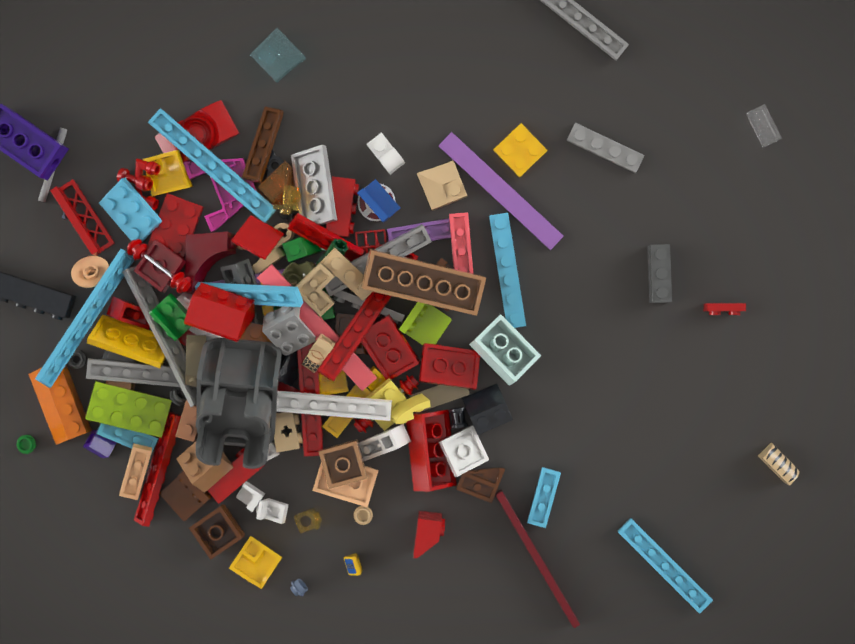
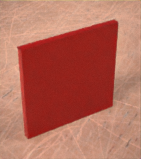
[231,215,284,260]

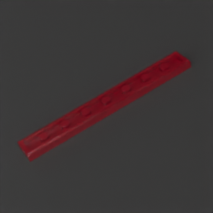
[496,489,580,628]

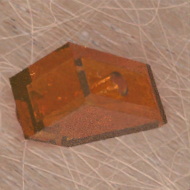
[258,161,294,208]

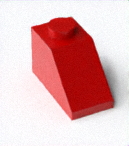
[107,296,150,330]

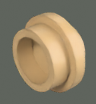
[354,506,373,525]

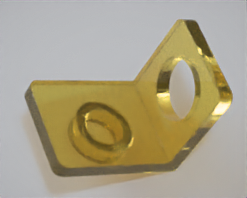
[294,508,322,533]

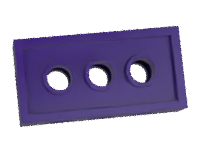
[0,103,69,181]

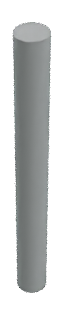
[38,127,67,202]

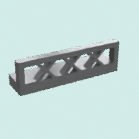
[220,259,264,325]

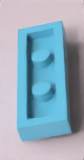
[96,423,158,454]
[527,467,561,528]

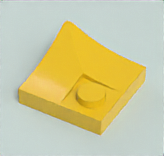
[143,150,193,196]
[229,536,283,589]

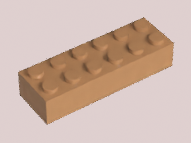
[361,249,486,316]

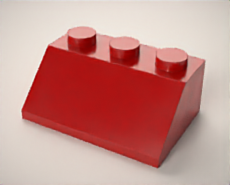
[184,282,255,342]
[413,511,445,558]

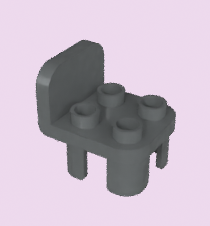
[195,338,281,469]

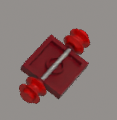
[127,239,191,293]

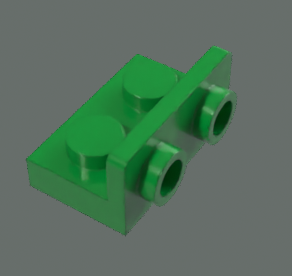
[149,293,192,341]

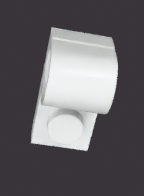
[367,132,405,175]

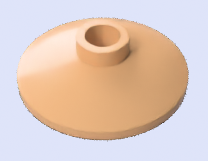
[71,256,109,288]

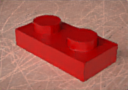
[704,303,746,315]

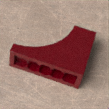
[185,232,238,294]

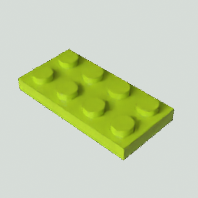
[85,381,172,438]

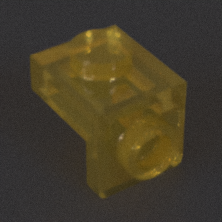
[273,185,301,215]

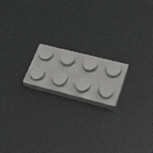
[291,145,337,225]

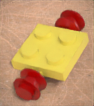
[353,375,419,433]

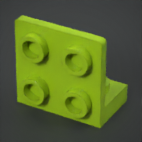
[399,302,452,345]

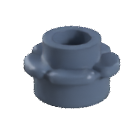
[290,578,308,597]

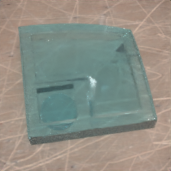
[250,28,306,83]

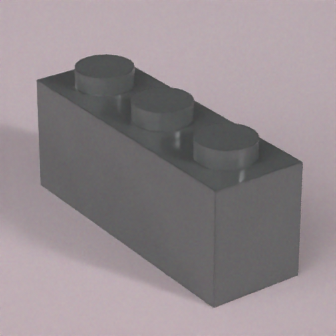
[647,244,672,303]

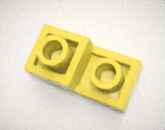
[391,393,431,424]

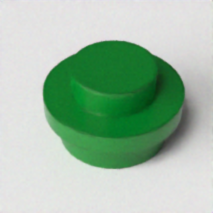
[16,435,36,454]

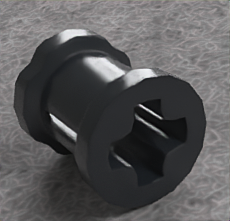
[448,407,468,429]

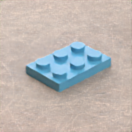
[99,177,162,242]

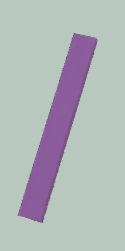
[438,132,563,250]

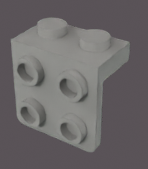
[262,306,316,355]

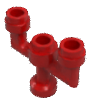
[117,158,161,210]

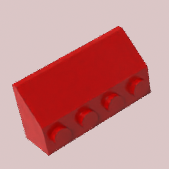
[406,410,457,492]

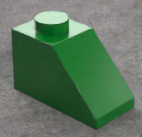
[282,237,326,263]

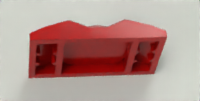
[154,100,240,163]

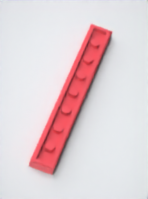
[257,264,377,391]

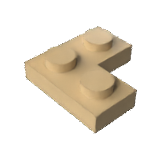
[295,262,335,317]

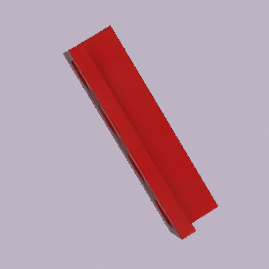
[50,179,115,256]

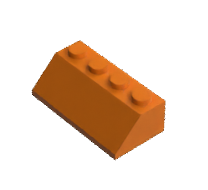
[29,365,92,445]

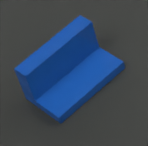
[358,179,400,223]

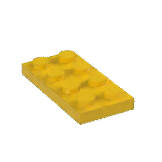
[87,315,166,368]

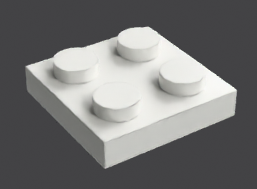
[439,425,489,477]

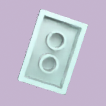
[469,314,541,386]

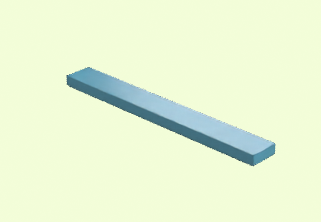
[148,108,278,223]
[35,249,135,388]

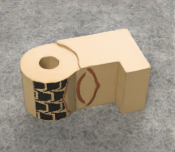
[301,333,336,373]

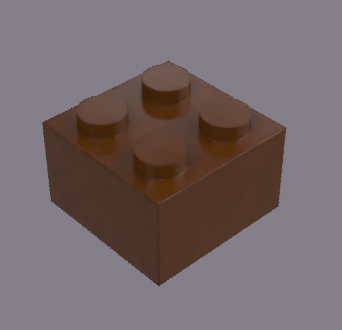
[189,504,246,560]

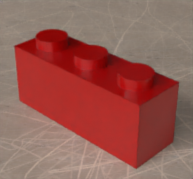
[326,176,359,238]
[207,448,265,504]

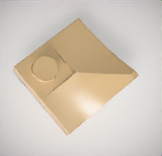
[417,161,468,211]

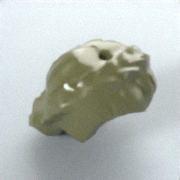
[281,261,316,287]

